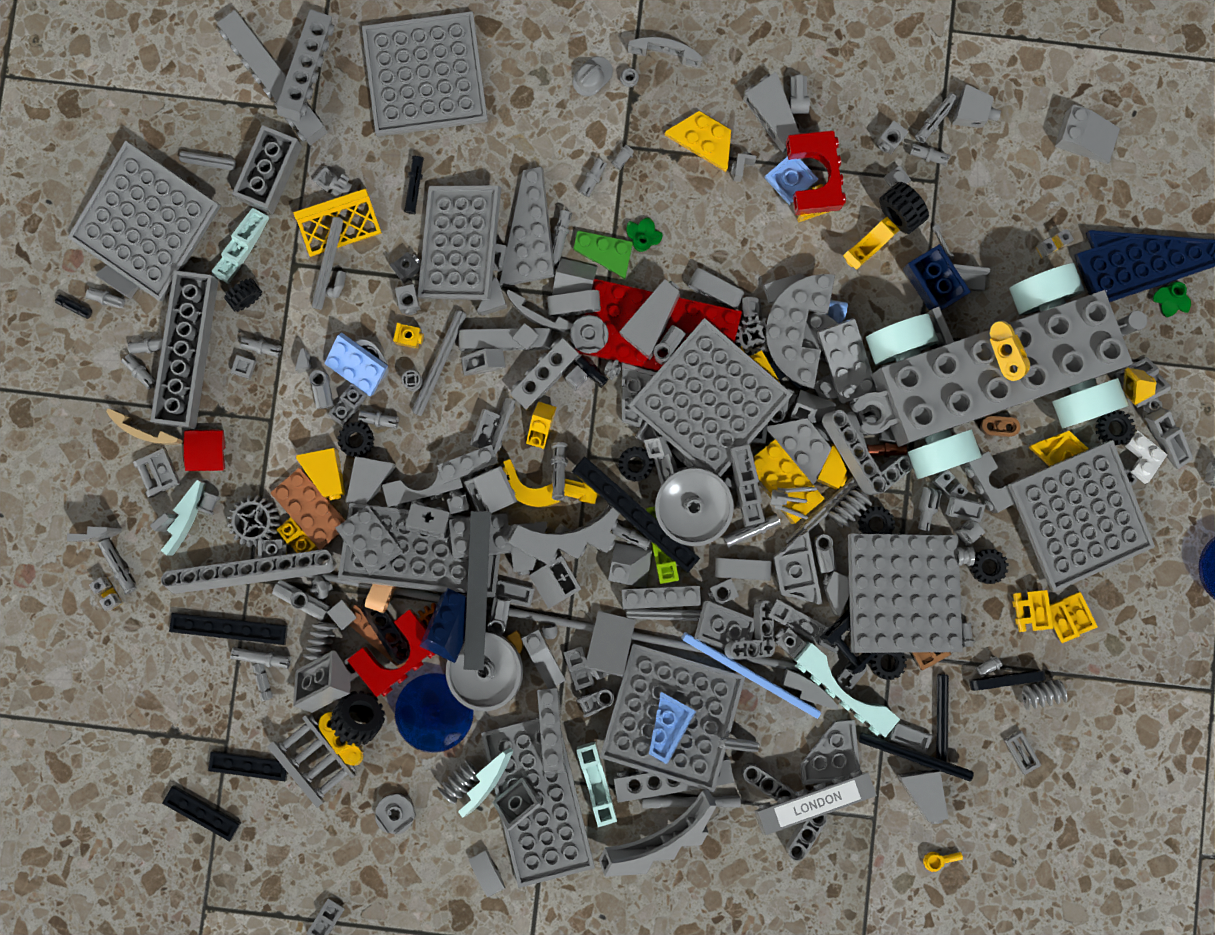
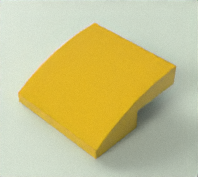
[1050,591,1098,643]

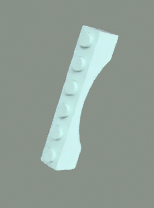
[793,641,900,737]

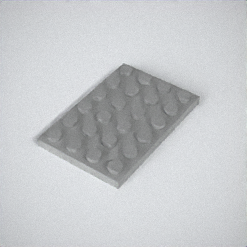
[418,186,501,300]

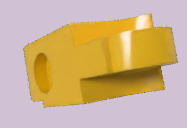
[990,321,1030,381]
[319,712,364,766]

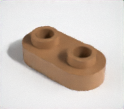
[980,416,1020,437]

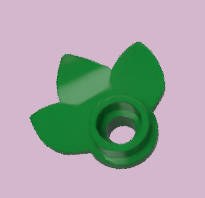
[626,217,663,252]
[1153,281,1191,318]

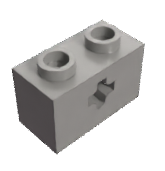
[405,502,450,539]

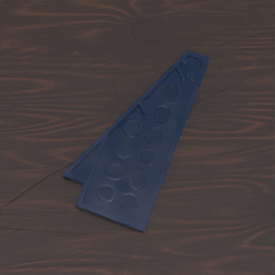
[1074,230,1215,302]

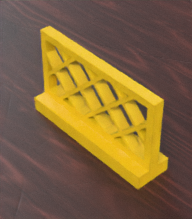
[293,189,382,257]

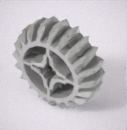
[227,495,280,547]

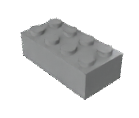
[232,125,302,214]

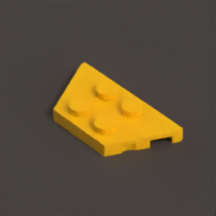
[665,111,731,172]
[1028,431,1089,466]

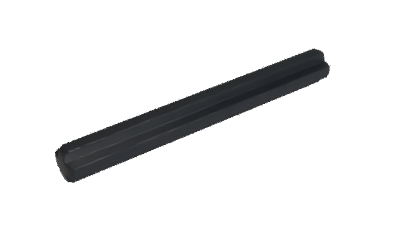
[936,674,949,762]

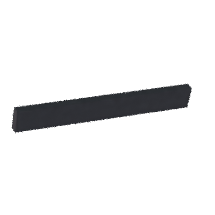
[572,456,700,573]

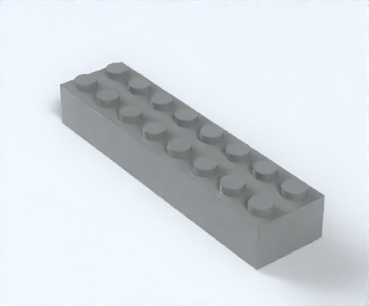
[150,270,219,429]

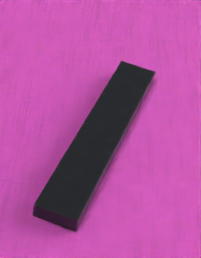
[169,613,288,645]

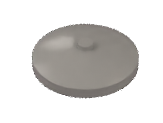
[655,468,734,546]
[446,632,523,711]

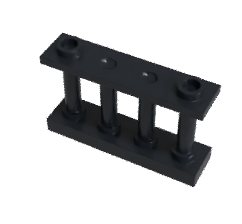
[820,608,877,674]

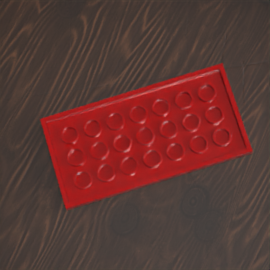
[576,279,742,371]

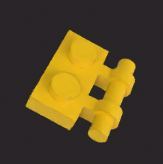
[1012,590,1053,632]

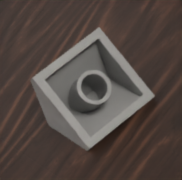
[552,258,598,295]
[492,777,542,831]

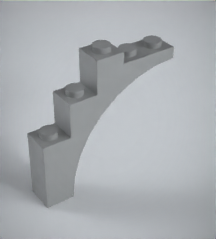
[505,505,619,565]
[598,790,717,877]

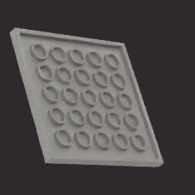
[362,11,488,137]
[68,141,221,301]
[628,318,793,477]
[1008,440,1155,592]
[848,534,963,653]
[600,644,745,793]

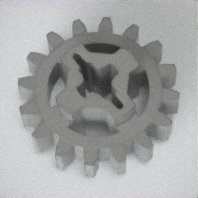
[735,316,769,355]

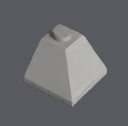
[608,543,653,588]

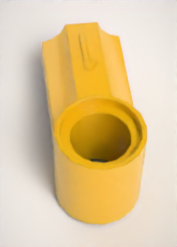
[564,479,597,504]

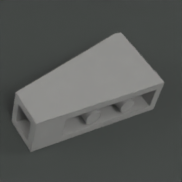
[743,72,800,153]

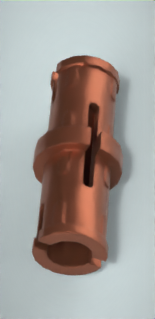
[867,442,907,458]

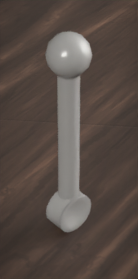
[932,224,954,260]

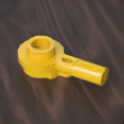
[923,852,963,872]

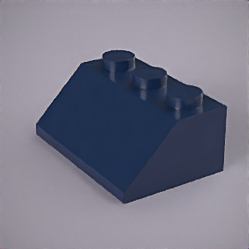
[903,244,971,311]
[419,588,467,663]

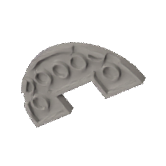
[766,274,835,389]

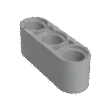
[688,268,745,310]
[547,290,601,318]
[715,558,771,581]

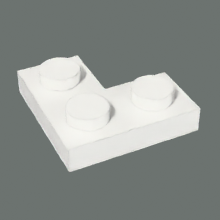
[1124,430,1167,484]

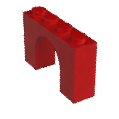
[786,130,846,215]
[347,609,436,697]

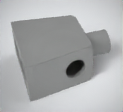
[952,84,1001,128]

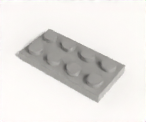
[817,318,877,404]

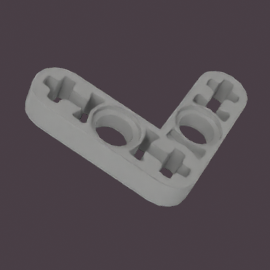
[725,600,775,659]

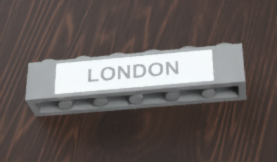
[754,770,877,835]

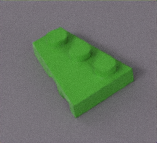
[574,231,633,280]

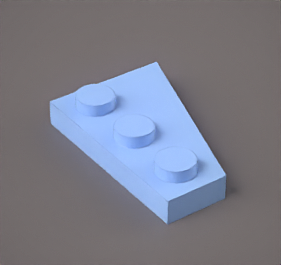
[649,692,696,764]

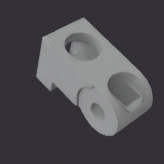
[954,520,985,546]

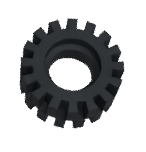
[224,278,262,312]
[1095,410,1135,446]
[337,422,374,457]
[618,446,653,482]
[858,506,895,534]
[970,549,1009,584]
[869,652,907,680]

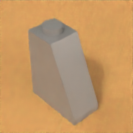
[346,457,396,505]
[509,521,548,576]
[897,769,949,824]

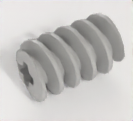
[829,488,872,529]
[303,620,338,661]
[1022,679,1068,710]
[437,759,479,804]

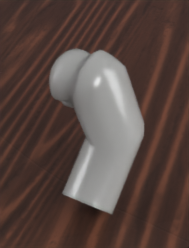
[327,271,346,299]

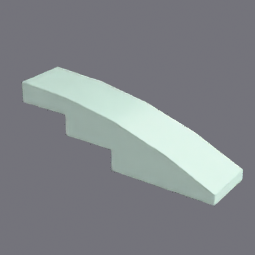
[211,208,269,284]
[161,480,206,556]
[458,748,513,818]

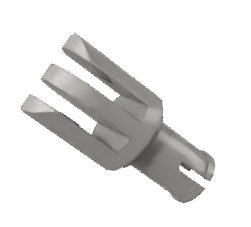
[918,487,942,531]

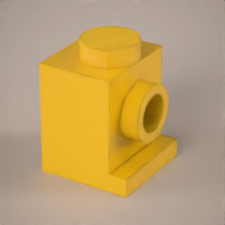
[393,323,424,349]

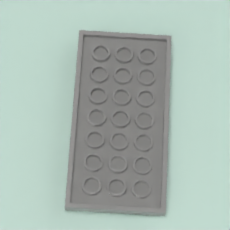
[338,503,500,598]
[481,718,595,888]

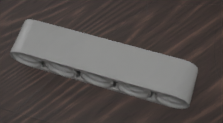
[459,328,552,351]

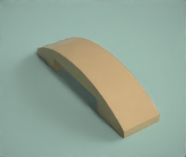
[106,408,184,445]

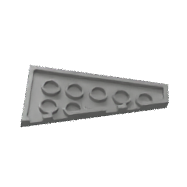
[500,167,555,287]

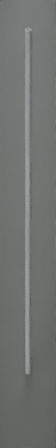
[286,566,808,673]

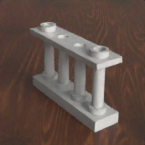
[267,715,356,808]

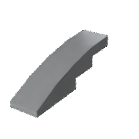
[730,444,765,527]

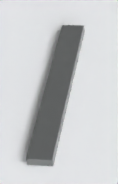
[464,511,491,670]

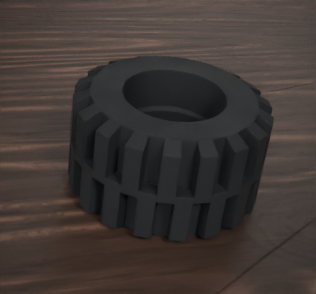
[879,182,929,234]
[330,691,385,746]

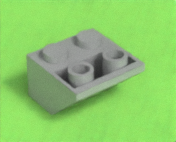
[464,466,517,513]
[529,556,582,609]

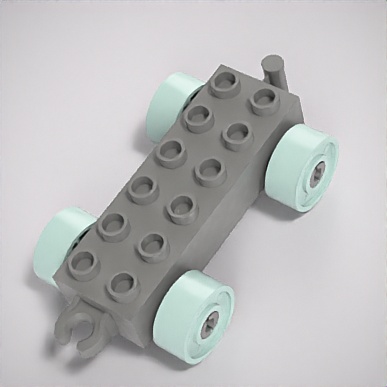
[852,263,1147,479]

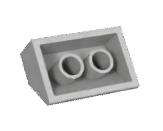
[293,651,351,713]

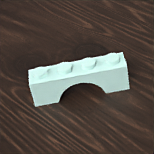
[576,741,617,827]

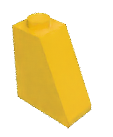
[296,448,346,501]

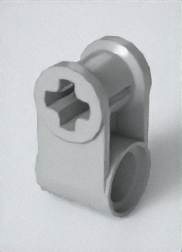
[576,687,615,718]

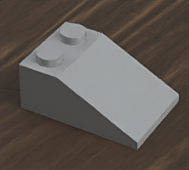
[1055,104,1120,164]

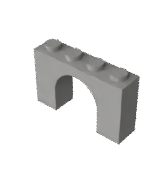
[537,688,566,774]

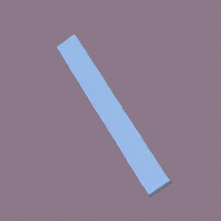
[681,632,821,719]

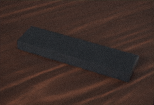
[208,751,288,782]
[162,785,241,842]

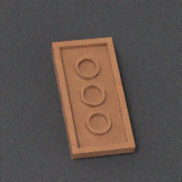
[270,468,346,550]

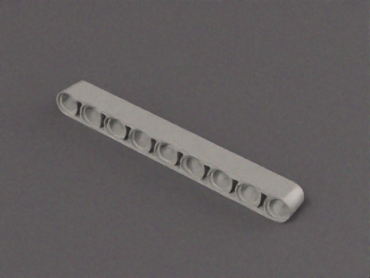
[161,550,337,594]

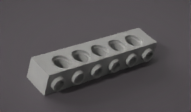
[277,9,335,122]
[614,754,734,803]

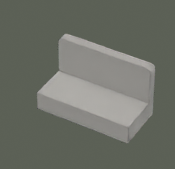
[953,264,990,292]

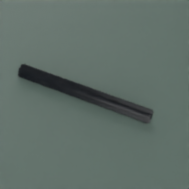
[858,732,974,782]

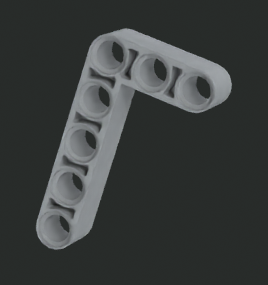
[822,410,913,495]
[741,763,827,861]

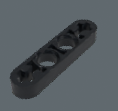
[360,597,410,664]
[969,669,1046,691]

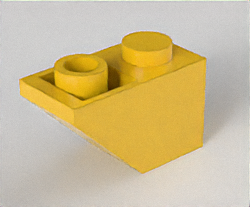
[526,401,557,449]

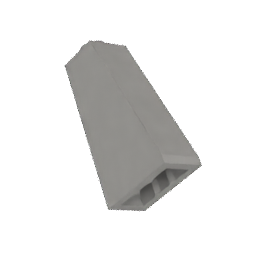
[620,279,680,360]

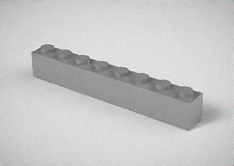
[217,10,328,146]

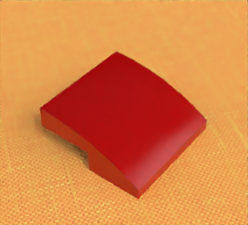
[184,430,226,471]

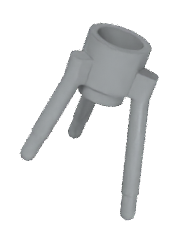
[770,487,817,520]

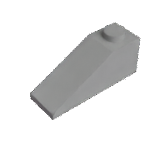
[521,629,566,689]

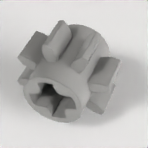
[328,174,352,198]

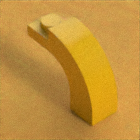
[843,217,900,269]
[502,459,561,508]

